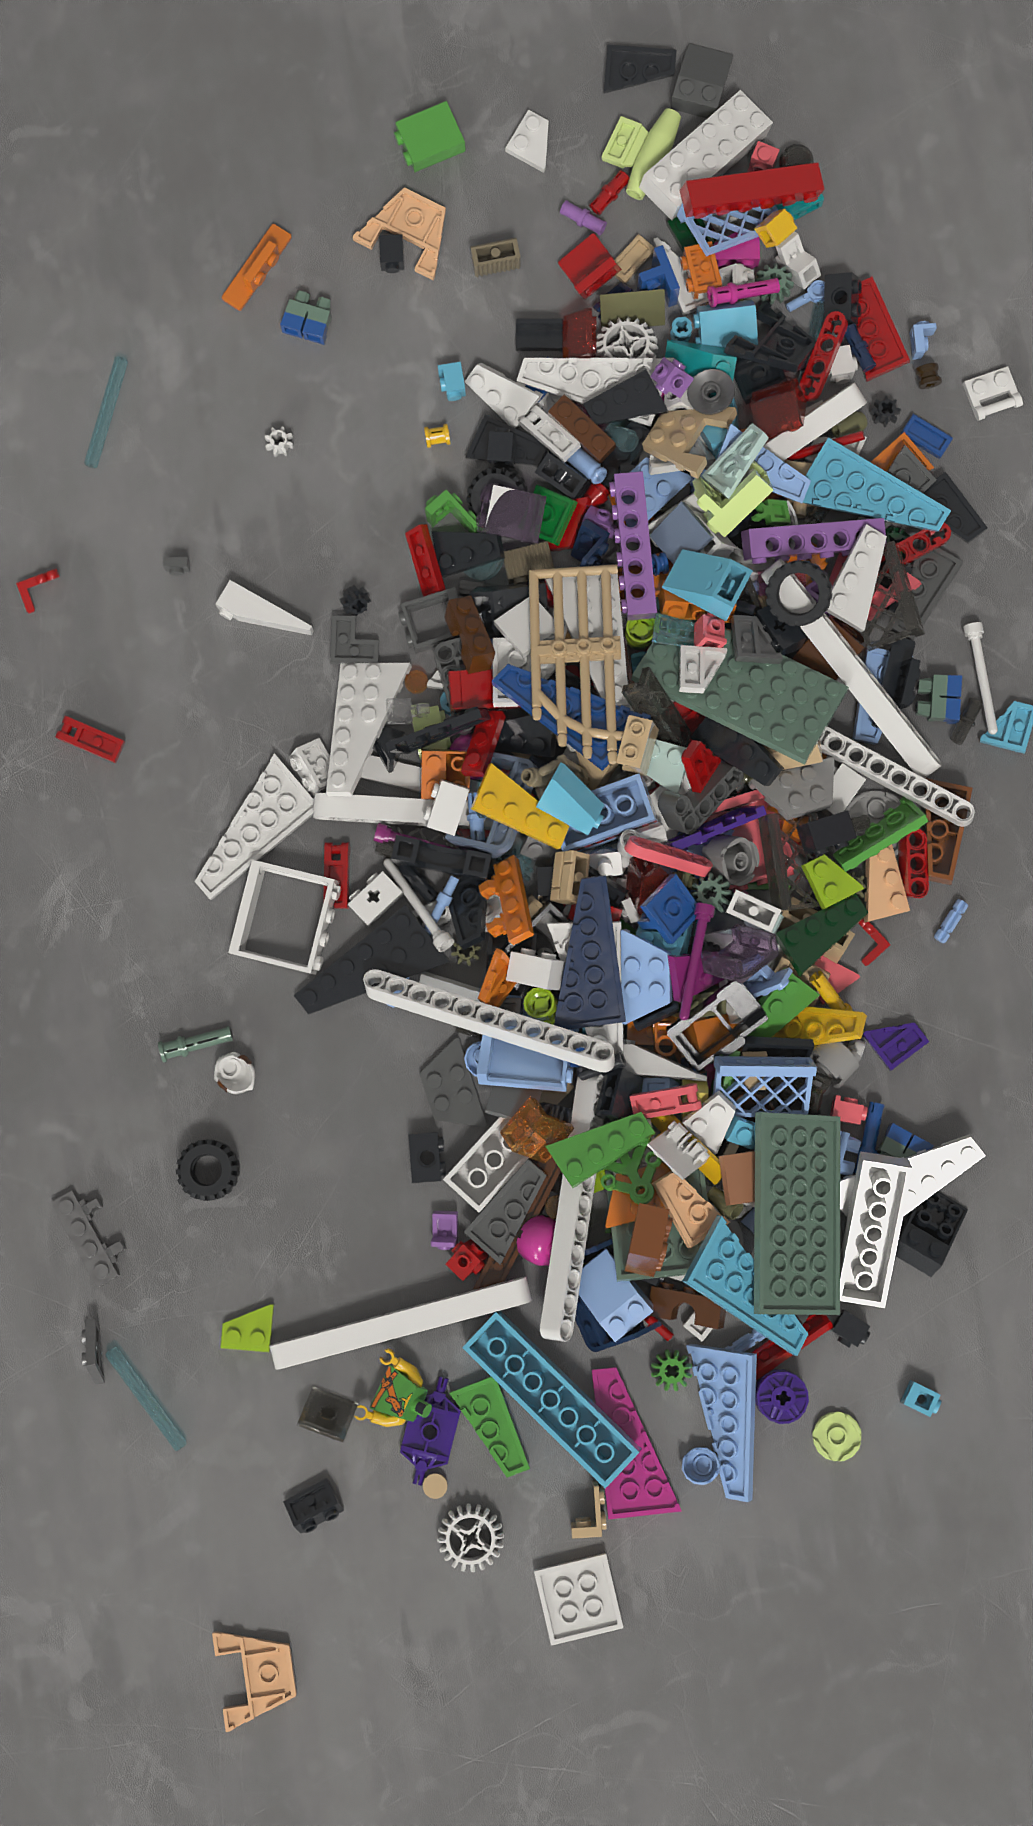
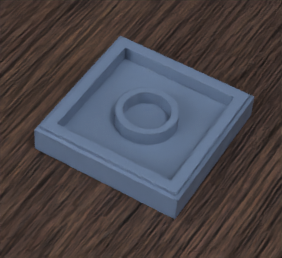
[649,502,714,565]

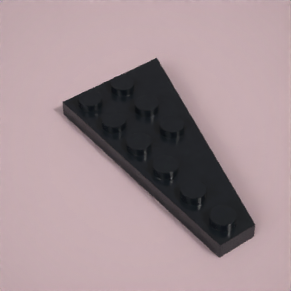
[294,905,451,1014]

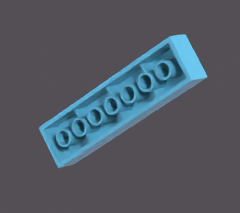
[462,1311,642,1488]

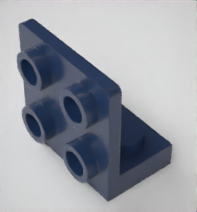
[571,519,610,567]

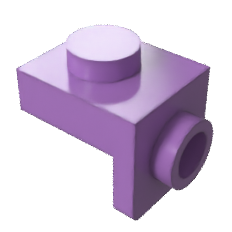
[431,1211,458,1250]

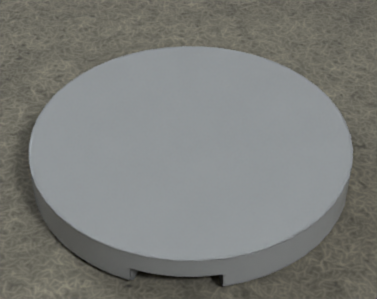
[844,791,911,861]

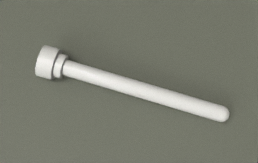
[963,622,998,735]
[383,858,454,952]

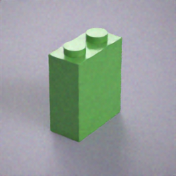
[393,101,465,172]

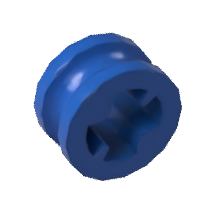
[651,552,669,576]

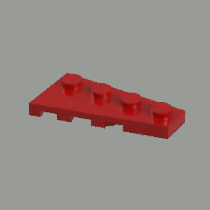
[857,277,910,382]

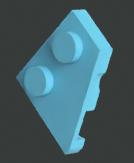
[980,701,1033,754]

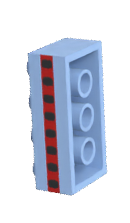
[561,773,658,852]

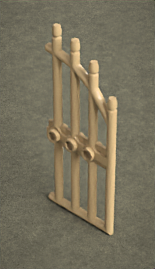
[529,564,624,764]

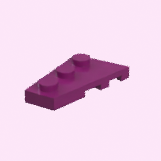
[667,951,733,1002]

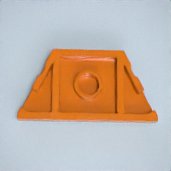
[605,1162,671,1229]

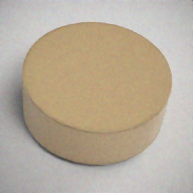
[423,1473,448,1499]

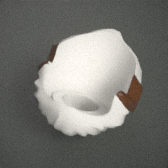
[214,1052,255,1094]

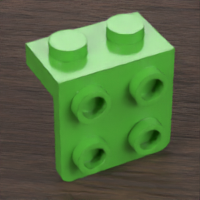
[425,490,479,533]

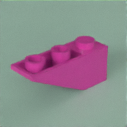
[713,232,760,269]

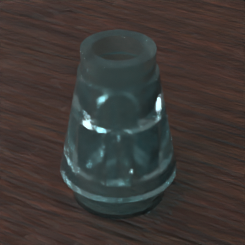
[605,424,639,452]

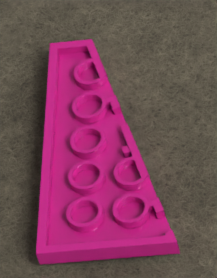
[592,1367,682,1520]

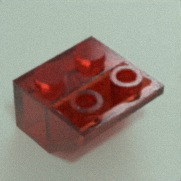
[563,308,597,358]
[750,378,807,439]
[626,856,672,915]

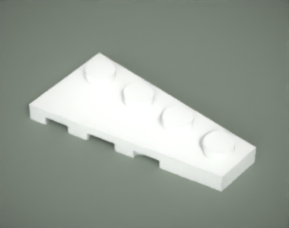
[826,524,887,632]

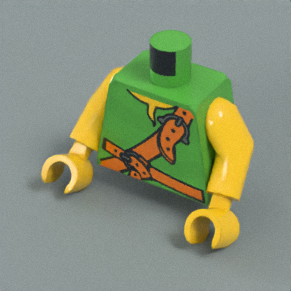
[354,1348,432,1427]

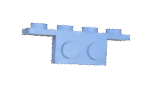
[731,956,793,998]

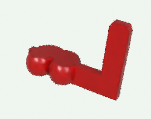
[16,569,60,613]
[858,919,891,966]

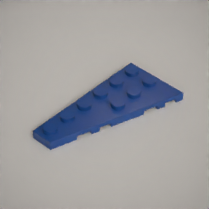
[492,664,651,771]

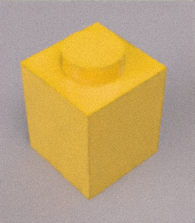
[754,209,797,248]

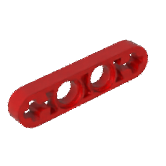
[798,311,848,402]
[877,523,951,579]

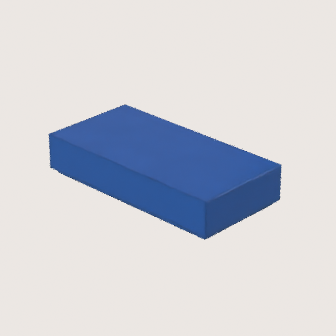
[900,414,953,459]

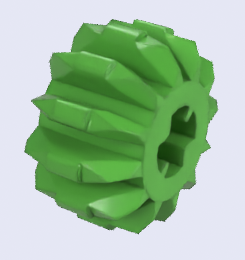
[651,1349,692,1391]

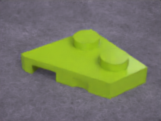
[801,854,864,909]
[220,1304,274,1352]

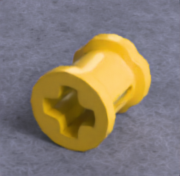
[424,423,450,448]

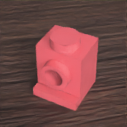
[747,141,780,172]
[694,613,727,648]
[830,1095,868,1125]

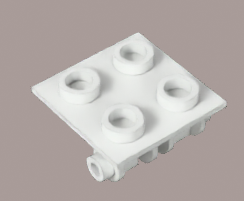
[647,1121,710,1180]

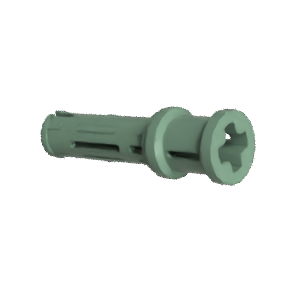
[158,1026,233,1063]

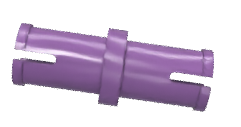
[560,200,607,235]

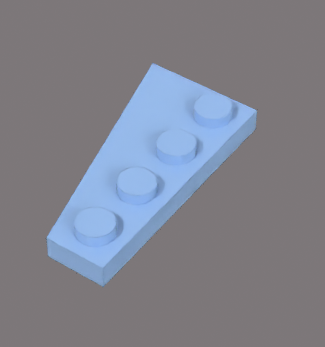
[716,424,811,503]
[852,646,913,745]

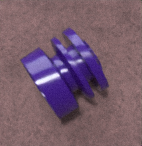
[755,1369,809,1424]

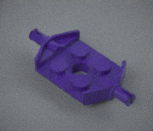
[400,1376,461,1486]

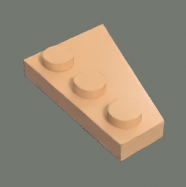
[864,844,910,923]
[652,1171,730,1248]

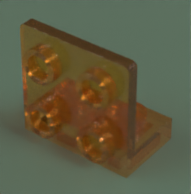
[500,1096,574,1163]

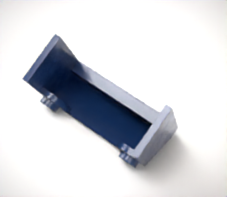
[575,1238,662,1352]

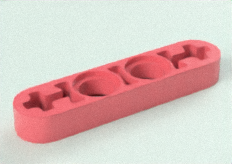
[624,836,713,877]

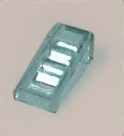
[652,613,694,646]

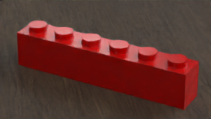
[679,163,825,219]

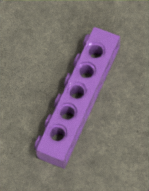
[609,471,657,621]
[741,518,887,564]

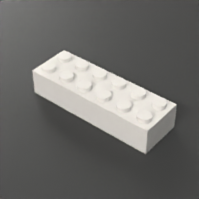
[639,90,773,220]
[840,1151,913,1308]

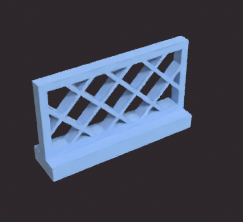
[677,203,778,256]
[713,1056,817,1117]

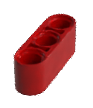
[898,829,929,899]

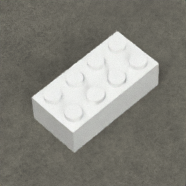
[443,1117,545,1213]

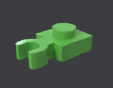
[751,499,791,526]

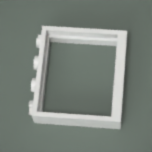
[228,860,341,975]

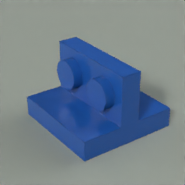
[637,245,680,308]
[637,874,697,944]

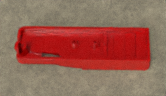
[448,665,580,711]

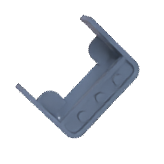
[445,752,537,858]

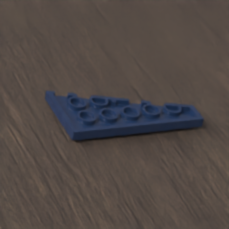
[554,875,626,1030]

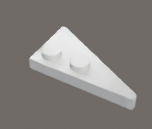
[653,237,709,316]

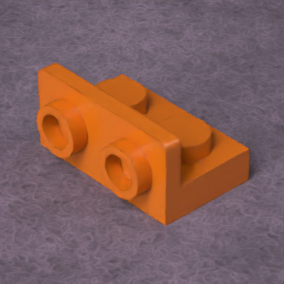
[680,241,723,299]

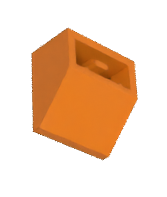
[420,749,470,800]

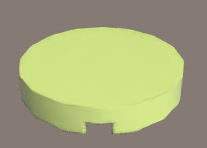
[812,1411,862,1461]

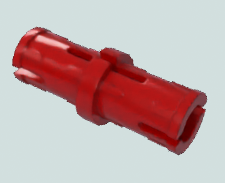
[589,170,629,215]

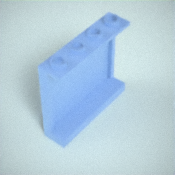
[476,995,579,1092]

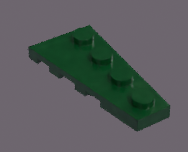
[774,893,868,977]

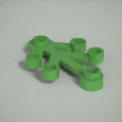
[600,1122,662,1204]

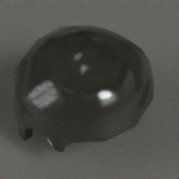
[778,144,814,168]

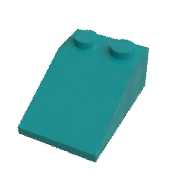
[665,339,737,398]

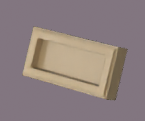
[615,234,655,284]

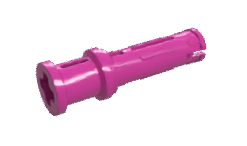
[707,278,780,308]

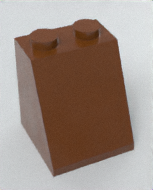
[792,615,871,681]

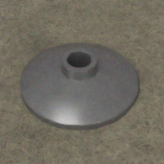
[687,369,735,415]

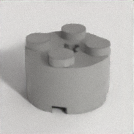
[702,834,759,886]
[810,1041,861,1088]

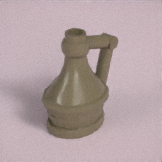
[521,755,589,799]

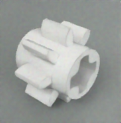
[265,426,294,457]

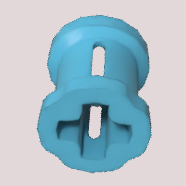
[670,317,692,342]

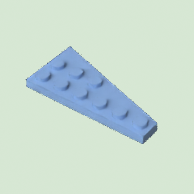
[686,1343,757,1502]

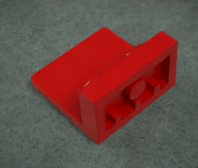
[558,233,622,300]

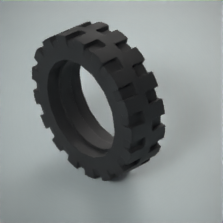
[766,560,833,626]

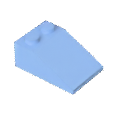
[579,1248,653,1342]

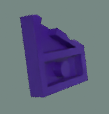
[862,1022,929,1071]

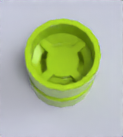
[625,618,657,650]
[523,987,558,1025]

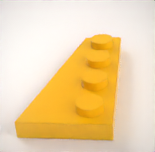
[470,763,569,849]
[773,1007,867,1045]

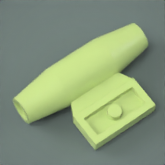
[601,108,681,200]

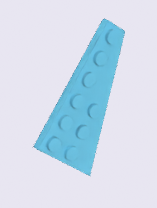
[682,1215,808,1356]

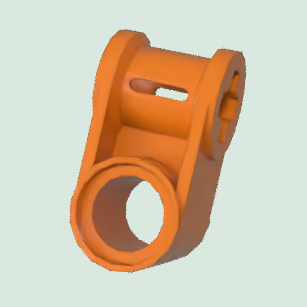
[652,1016,677,1058]

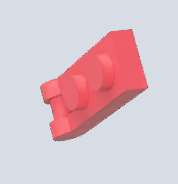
[630,1083,702,1118]

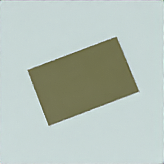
[600,289,665,329]

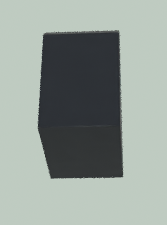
[373,726,405,773]

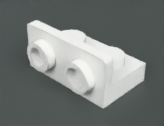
[289,738,330,797]

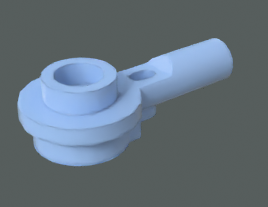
[785,280,825,312]

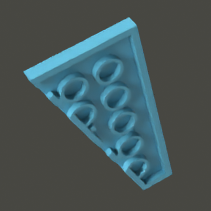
[791,437,951,532]

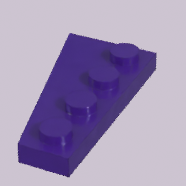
[664,805,767,851]

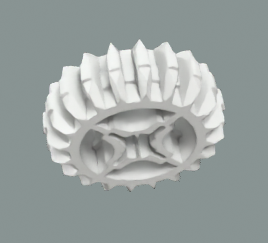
[595,317,658,358]
[437,1503,504,1572]

